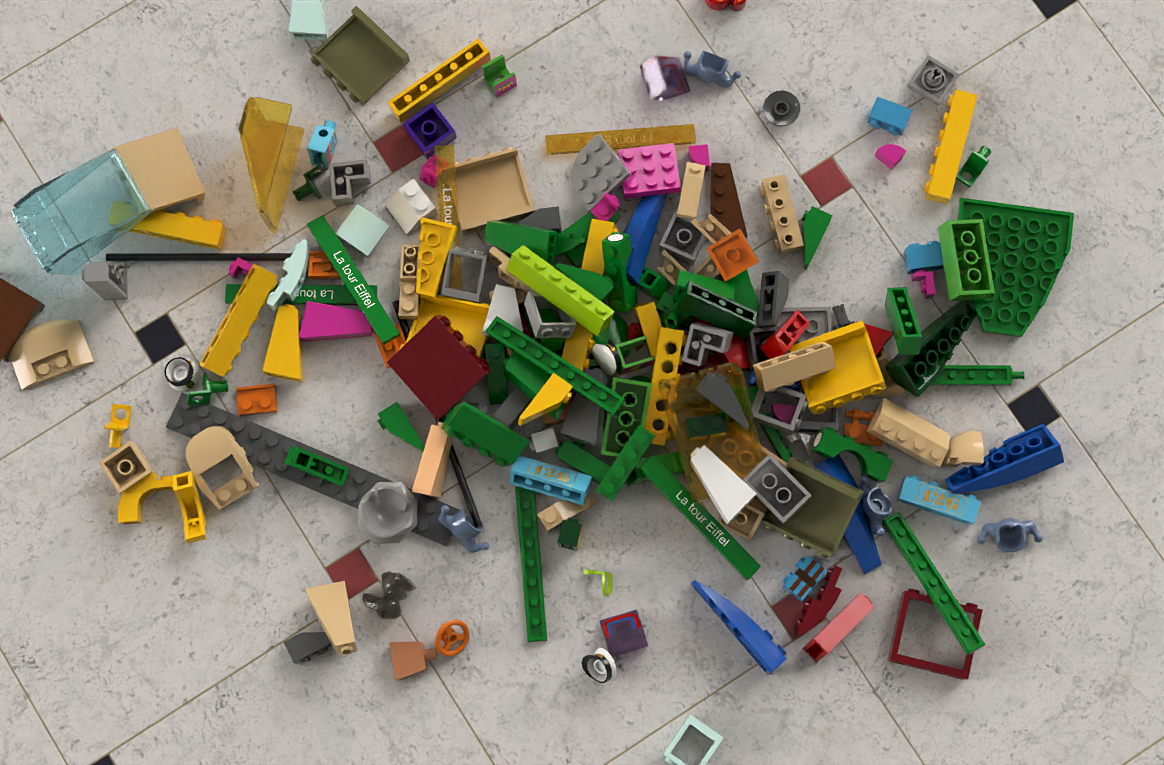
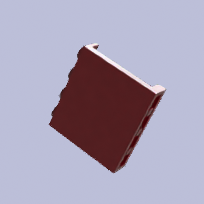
[387,314,492,420]

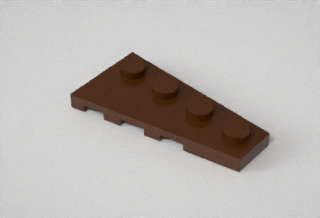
[710,163,748,238]

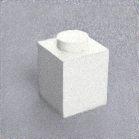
[529,428,558,456]

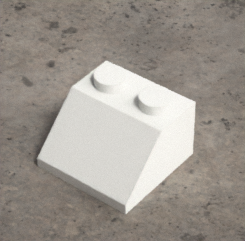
[385,178,438,235]

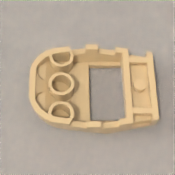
[185,426,260,510]

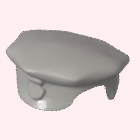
[358,481,418,544]

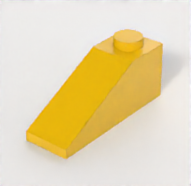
[518,373,573,426]

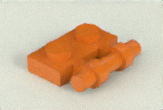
[843,409,882,447]

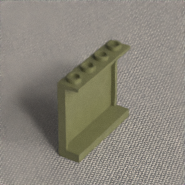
[309,6,410,106]
[761,458,864,558]

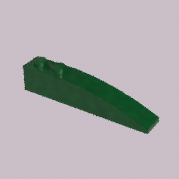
[885,300,976,397]

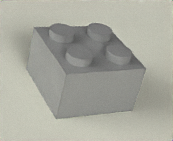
[659,212,706,266]

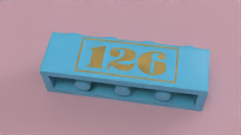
[510,455,592,505]
[896,475,981,525]

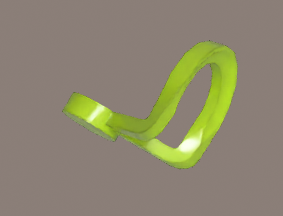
[583,570,612,597]

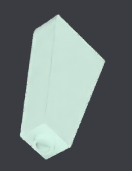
[289,0,329,41]

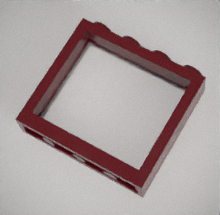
[887,588,983,680]

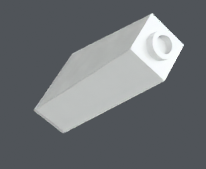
[690,445,756,525]

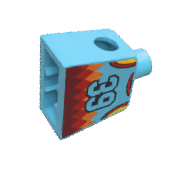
[307,120,337,169]

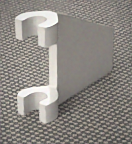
[482,284,523,337]

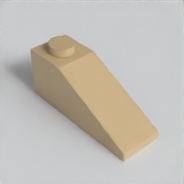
[677,162,706,220]
[537,491,598,533]

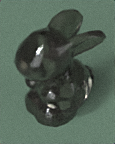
[362,571,417,620]

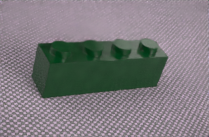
[676,280,757,339]

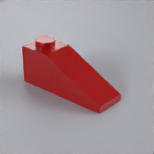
[760,309,810,359]

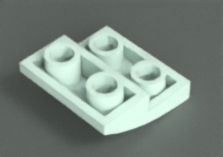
[335,204,389,256]

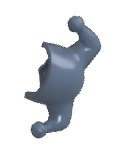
[684,51,741,88]
[859,475,892,536]
[438,505,490,553]
[977,518,1043,552]

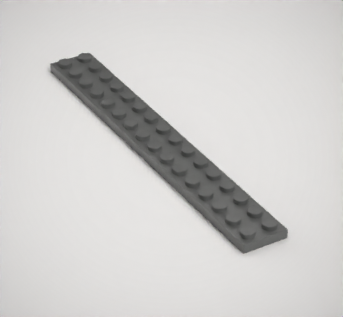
[166,393,460,547]

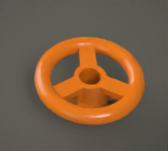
[435,619,469,657]

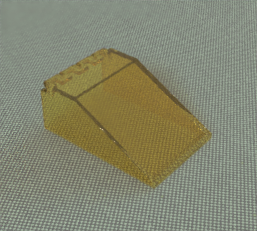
[239,97,304,234]
[659,362,763,503]

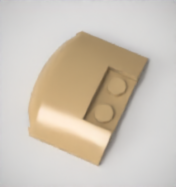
[9,319,94,390]

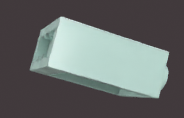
[663,714,723,765]

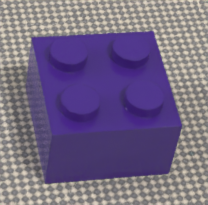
[403,103,457,159]

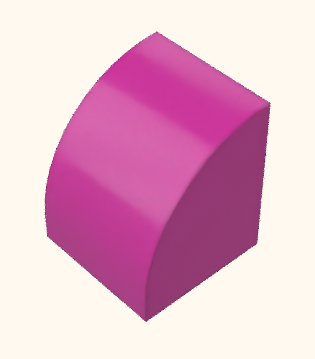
[688,144,710,172]
[875,144,906,170]
[771,403,796,425]

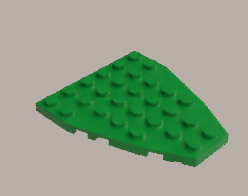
[957,198,1074,337]

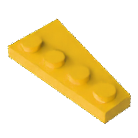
[416,217,458,299]

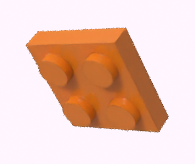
[706,229,759,282]

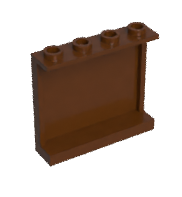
[0,278,45,363]

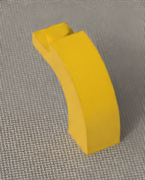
[172,471,207,544]
[118,473,173,525]

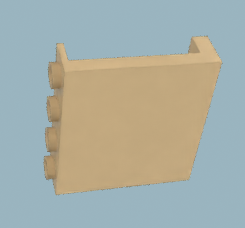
[110,128,205,221]
[444,147,535,235]

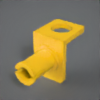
[104,403,132,448]

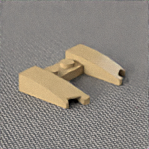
[657,214,731,286]

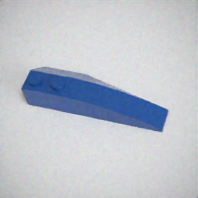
[623,194,667,284]
[945,424,1064,493]
[813,454,882,574]
[691,580,787,675]

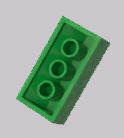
[441,401,530,467]

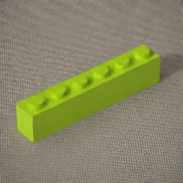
[506,245,615,336]

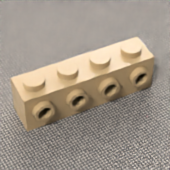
[759,174,804,255]
[753,341,836,392]

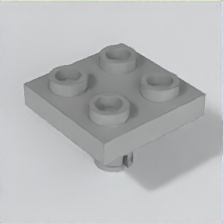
[907,55,960,106]

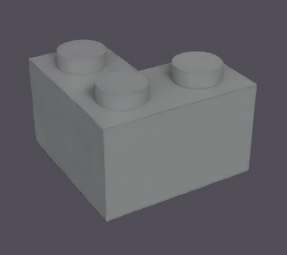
[329,159,371,206]
[682,321,734,366]

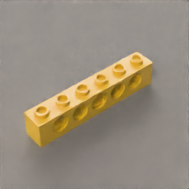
[645,327,686,446]

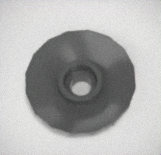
[763,90,800,126]

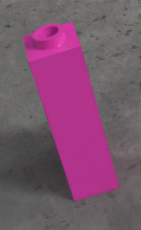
[299,301,374,342]

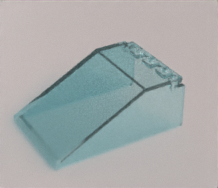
[11,149,152,275]

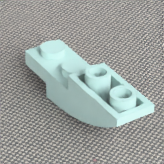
[267,238,310,313]

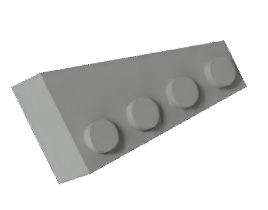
[81,262,128,300]

